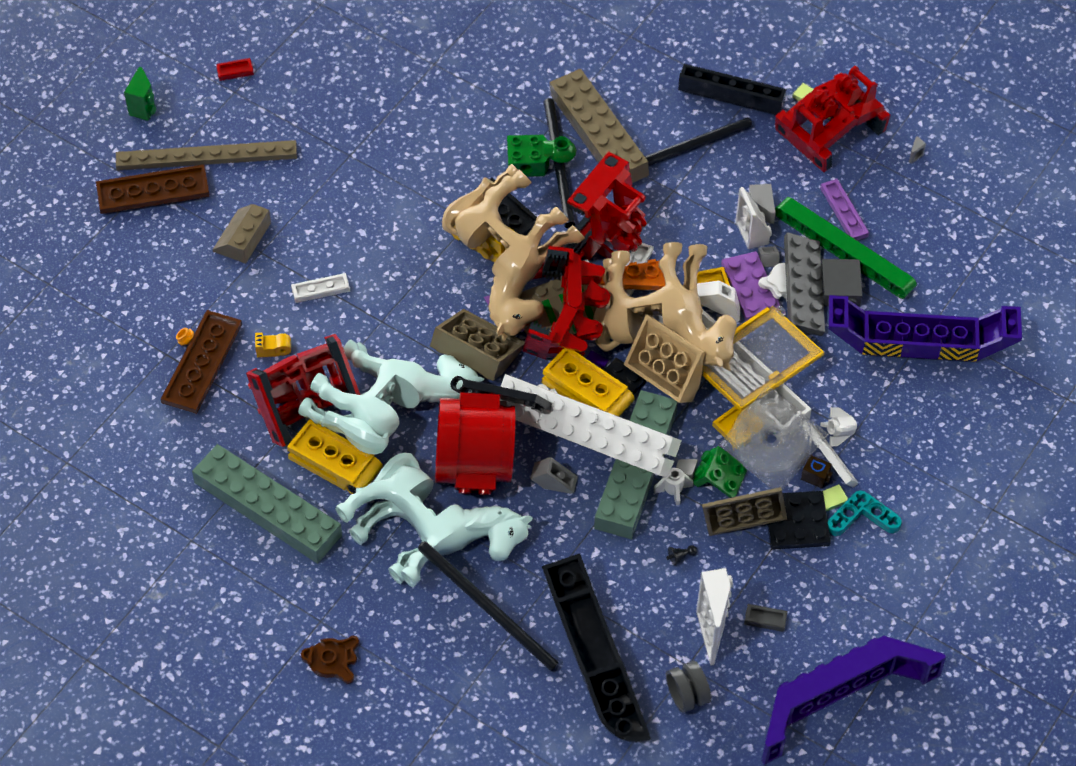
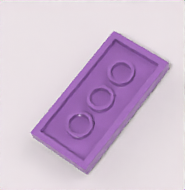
[721,251,782,321]

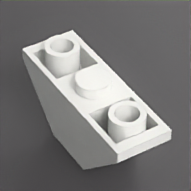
[697,281,740,322]

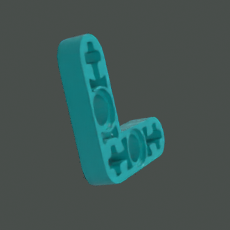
[828,490,902,536]

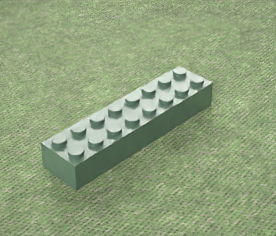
[594,390,678,540]
[192,444,342,564]

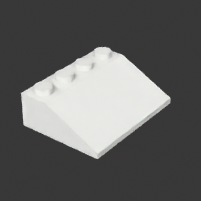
[696,568,733,665]

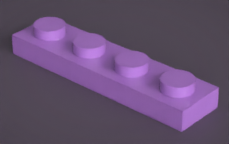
[820,179,869,241]

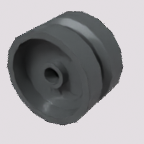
[665,660,712,713]

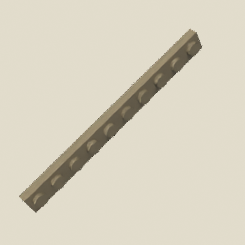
[116,140,297,170]

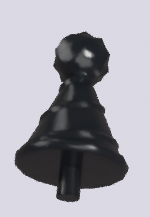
[666,545,697,566]

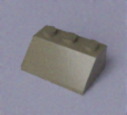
[213,204,271,264]

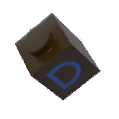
[801,455,833,489]

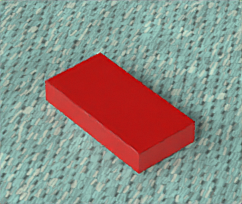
[216,58,254,81]

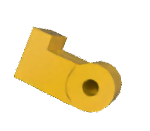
[255,333,291,358]

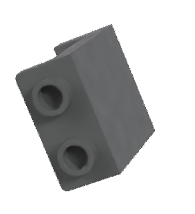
[821,259,862,306]

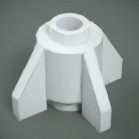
[820,407,857,447]
[654,468,693,505]

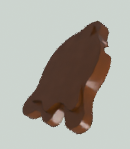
[301,635,360,684]

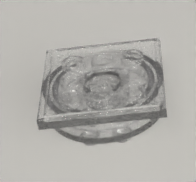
[718,385,829,491]

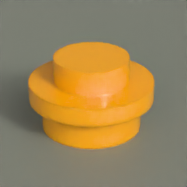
[176,327,194,346]

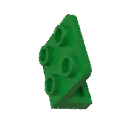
[693,446,747,498]

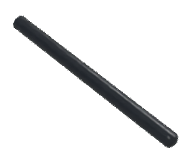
[544,98,575,228]
[645,117,752,166]
[418,541,559,671]

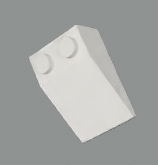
[735,187,772,250]

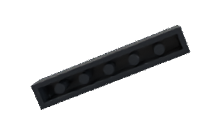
[678,64,787,115]

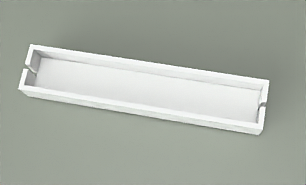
[500,374,682,478]

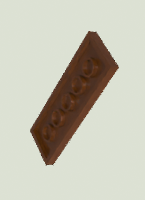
[96,164,210,214]
[161,310,242,414]

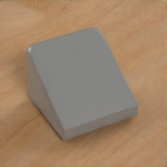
[909,136,926,164]
[758,246,779,267]
[676,459,698,480]

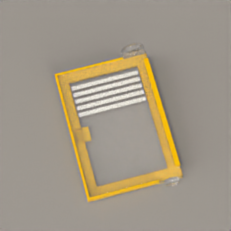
[701,306,824,412]

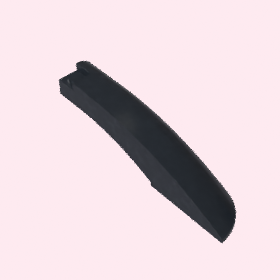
[542,553,651,742]

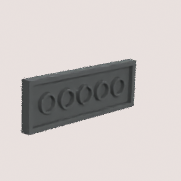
[784,232,825,336]

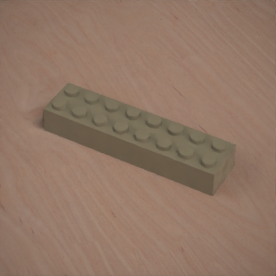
[549,68,649,183]

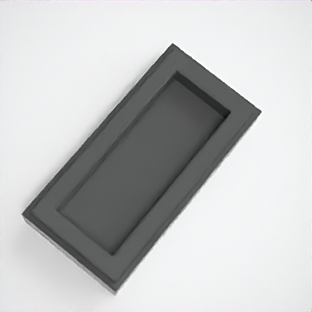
[744,604,788,632]

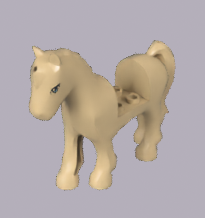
[442,164,585,341]
[593,242,737,371]

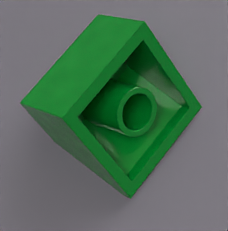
[124,67,156,121]

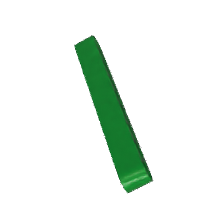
[775,197,917,299]

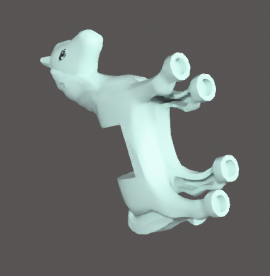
[298,340,485,455]
[335,453,533,587]

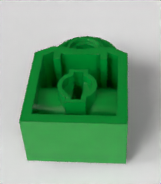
[507,135,577,177]

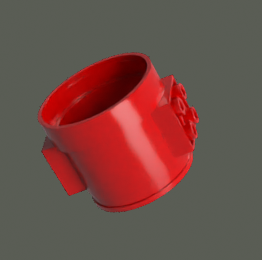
[435,392,515,495]

